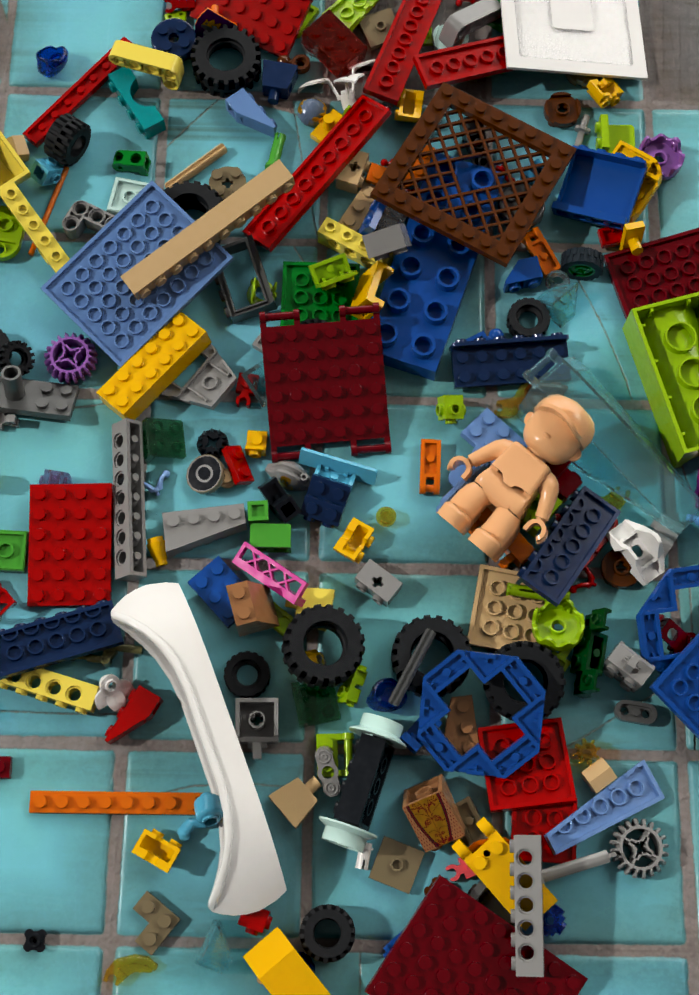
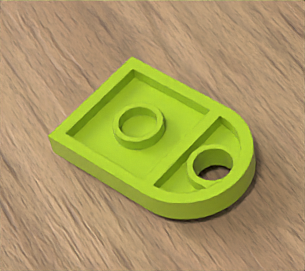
[0,205,25,261]

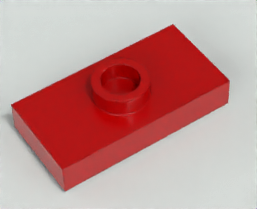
[597,222,633,249]

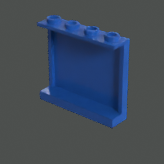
[551,145,648,231]

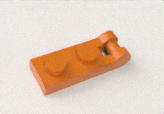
[522,226,561,278]
[419,439,441,495]

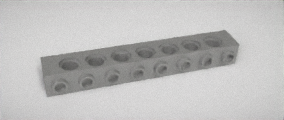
[112,418,147,582]

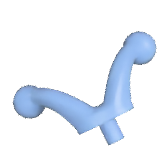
[144,470,170,496]

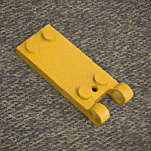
[451,816,558,931]

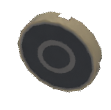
[186,454,225,494]

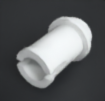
[355,842,374,870]

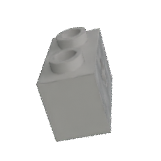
[355,559,403,607]

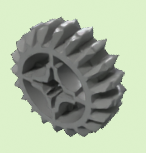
[609,818,669,879]

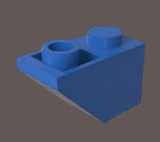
[503,256,543,293]

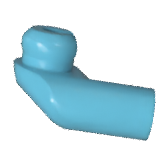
[177,818,207,842]

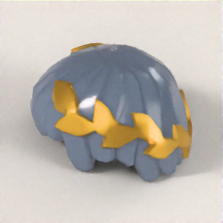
[298,98,327,126]

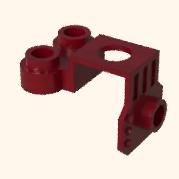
[659,614,696,654]

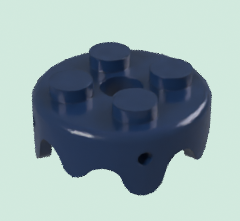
[151,18,197,62]

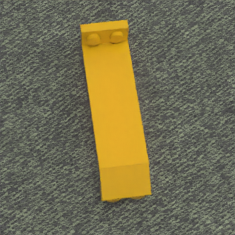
[243,926,331,995]

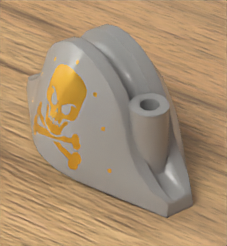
[265,461,311,491]

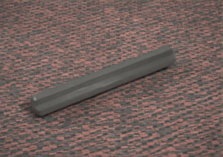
[389,628,436,707]

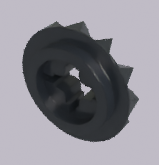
[197,428,229,459]

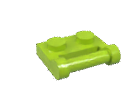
[316,733,354,778]

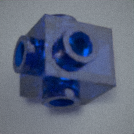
[543,904,567,937]

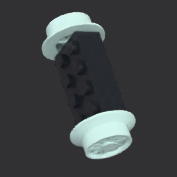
[319,713,407,853]

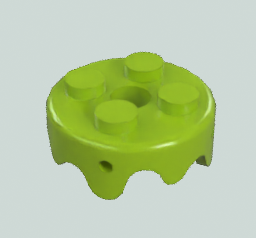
[532,599,585,652]

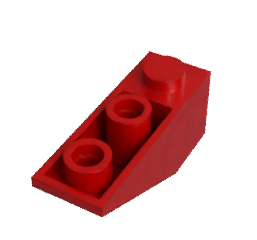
[105,685,163,745]

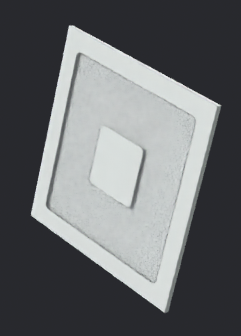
[500,0,648,81]

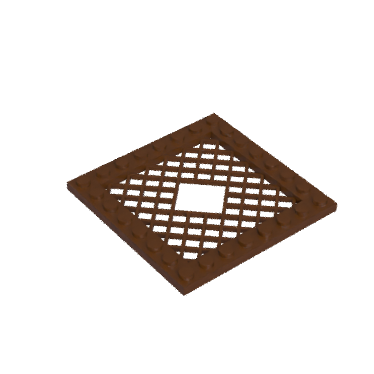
[370,82,577,268]

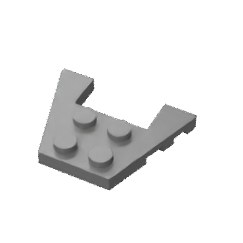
[159,344,238,410]

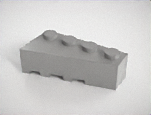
[162,503,247,559]

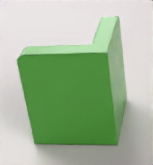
[247,500,269,527]

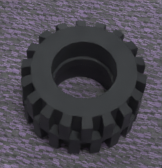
[44,113,91,167]
[299,904,355,963]

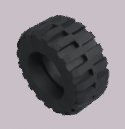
[163,181,223,244]
[281,604,365,689]
[391,615,472,697]
[483,641,566,721]

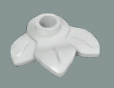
[94,674,134,712]

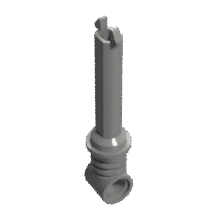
[542,850,617,884]

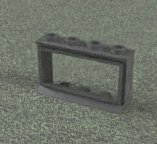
[214,233,278,324]

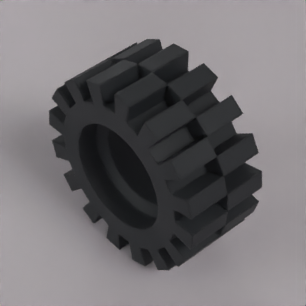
[0,340,35,376]

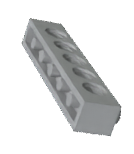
[509,835,544,977]

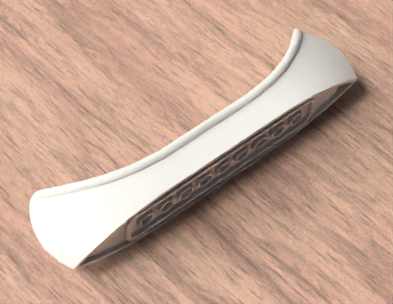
[111,582,287,916]

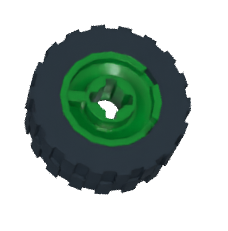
[560,247,604,281]

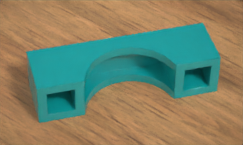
[108,67,166,139]

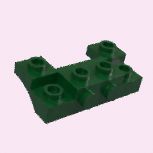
[570,608,612,698]

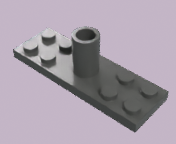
[0,365,79,421]

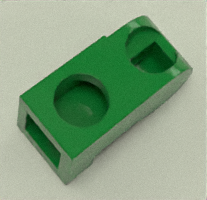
[112,150,151,176]

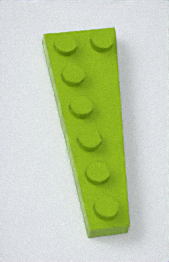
[322,0,379,36]

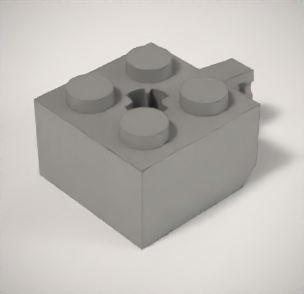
[362,223,412,261]
[603,641,656,693]
[235,698,279,760]

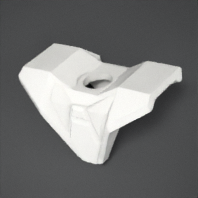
[606,519,665,586]

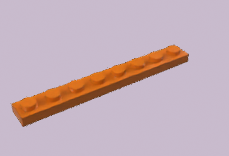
[29,791,202,815]

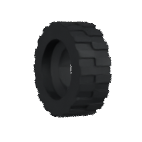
[506,297,551,337]
[224,651,271,698]

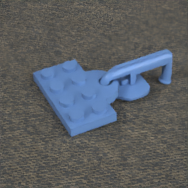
[436,408,528,511]

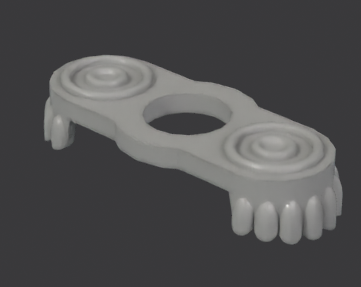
[315,746,341,797]

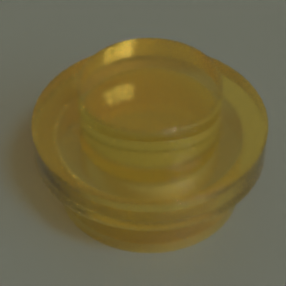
[376,507,396,527]

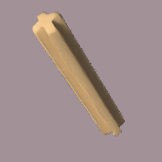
[164,143,227,188]

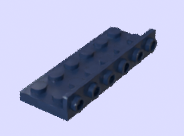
[450,332,571,389]
[516,486,621,607]
[0,600,124,680]

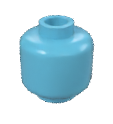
[194,792,223,827]

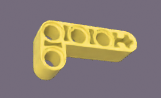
[108,40,185,90]

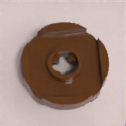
[543,92,581,128]
[600,549,637,589]

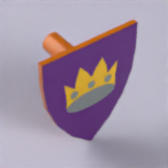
[195,4,237,38]

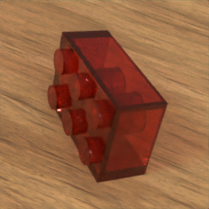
[301,10,368,78]

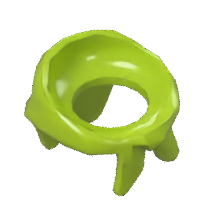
[247,277,277,305]

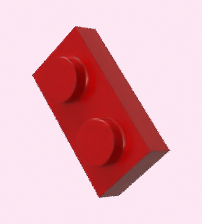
[221,445,254,485]

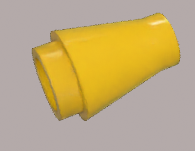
[146,536,168,567]

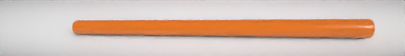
[28,166,69,256]

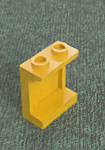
[351,261,394,320]

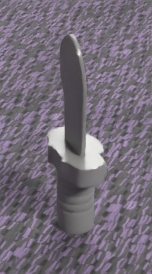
[574,114,591,146]

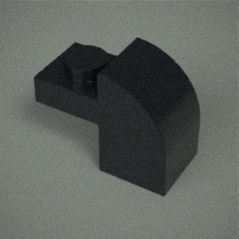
[258,476,302,524]

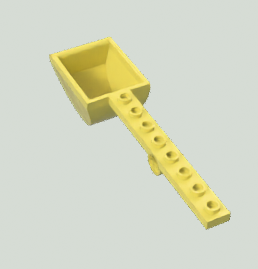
[0,131,70,273]

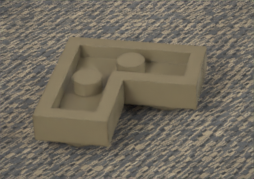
[133,891,181,956]

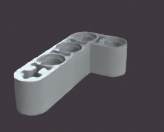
[439,0,501,48]
[62,200,115,240]

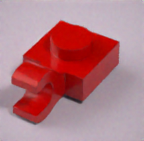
[164,0,196,13]

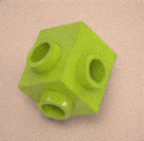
[436,395,466,424]

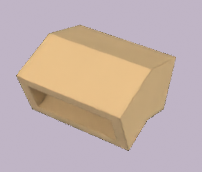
[6,135,30,161]
[581,757,617,793]

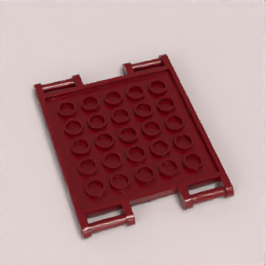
[259,302,391,463]

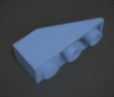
[225,88,277,138]

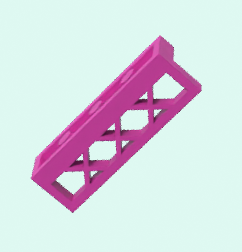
[232,541,309,607]

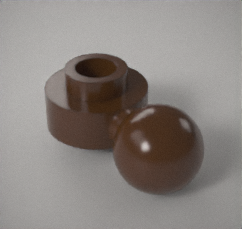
[277,54,310,74]

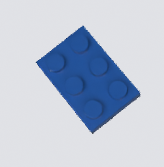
[187,555,242,628]

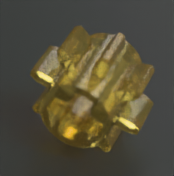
[573,738,601,765]

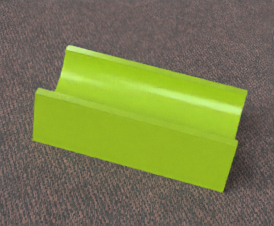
[622,292,699,469]

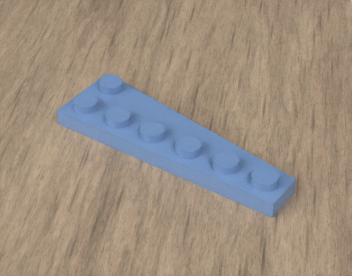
[543,760,665,855]

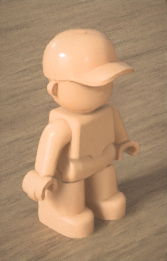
[436,394,595,562]

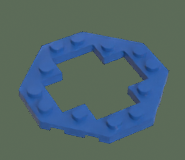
[636,565,699,674]
[417,649,546,779]

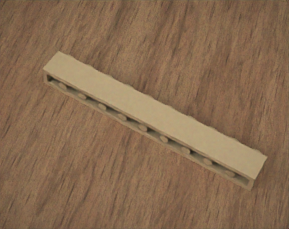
[120,159,295,300]

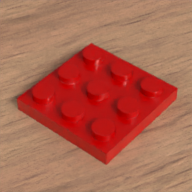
[510,802,577,864]

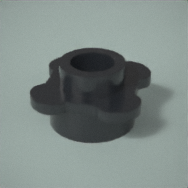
[23,929,47,952]

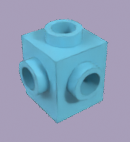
[30,157,64,186]

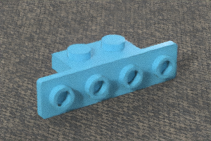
[298,447,378,492]

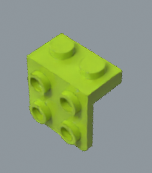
[595,114,635,153]
[308,253,358,290]

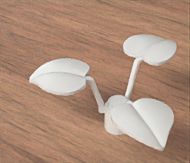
[298,59,376,110]

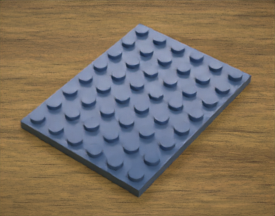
[40,180,234,368]

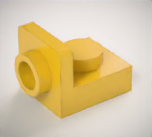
[245,430,268,458]

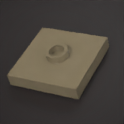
[358,7,395,51]
[368,836,425,894]

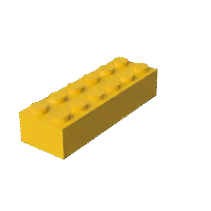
[96,312,211,420]

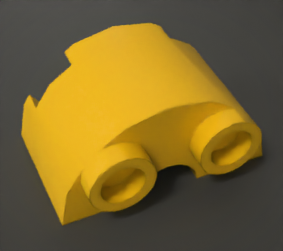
[586,77,624,109]
[394,88,424,123]
[333,517,375,564]
[132,828,182,873]

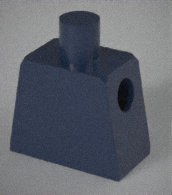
[262,59,298,105]

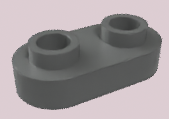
[614,699,657,725]

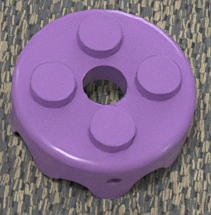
[639,133,685,181]

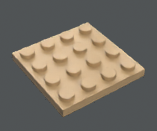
[468,564,554,651]

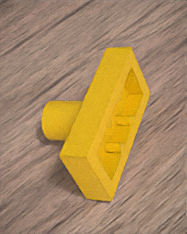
[310,109,342,144]
[619,221,645,256]

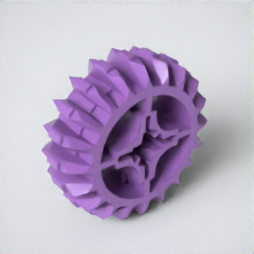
[44,332,98,384]

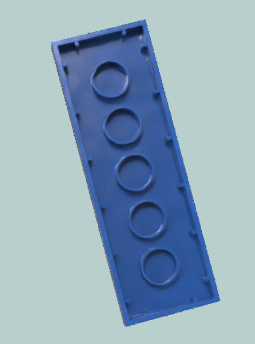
[372,153,505,381]

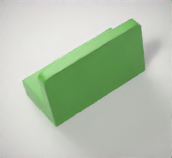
[249,523,291,553]

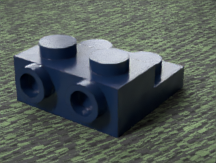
[300,473,352,528]

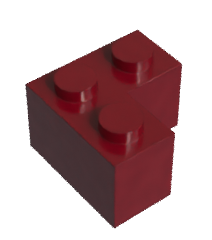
[545,461,583,504]

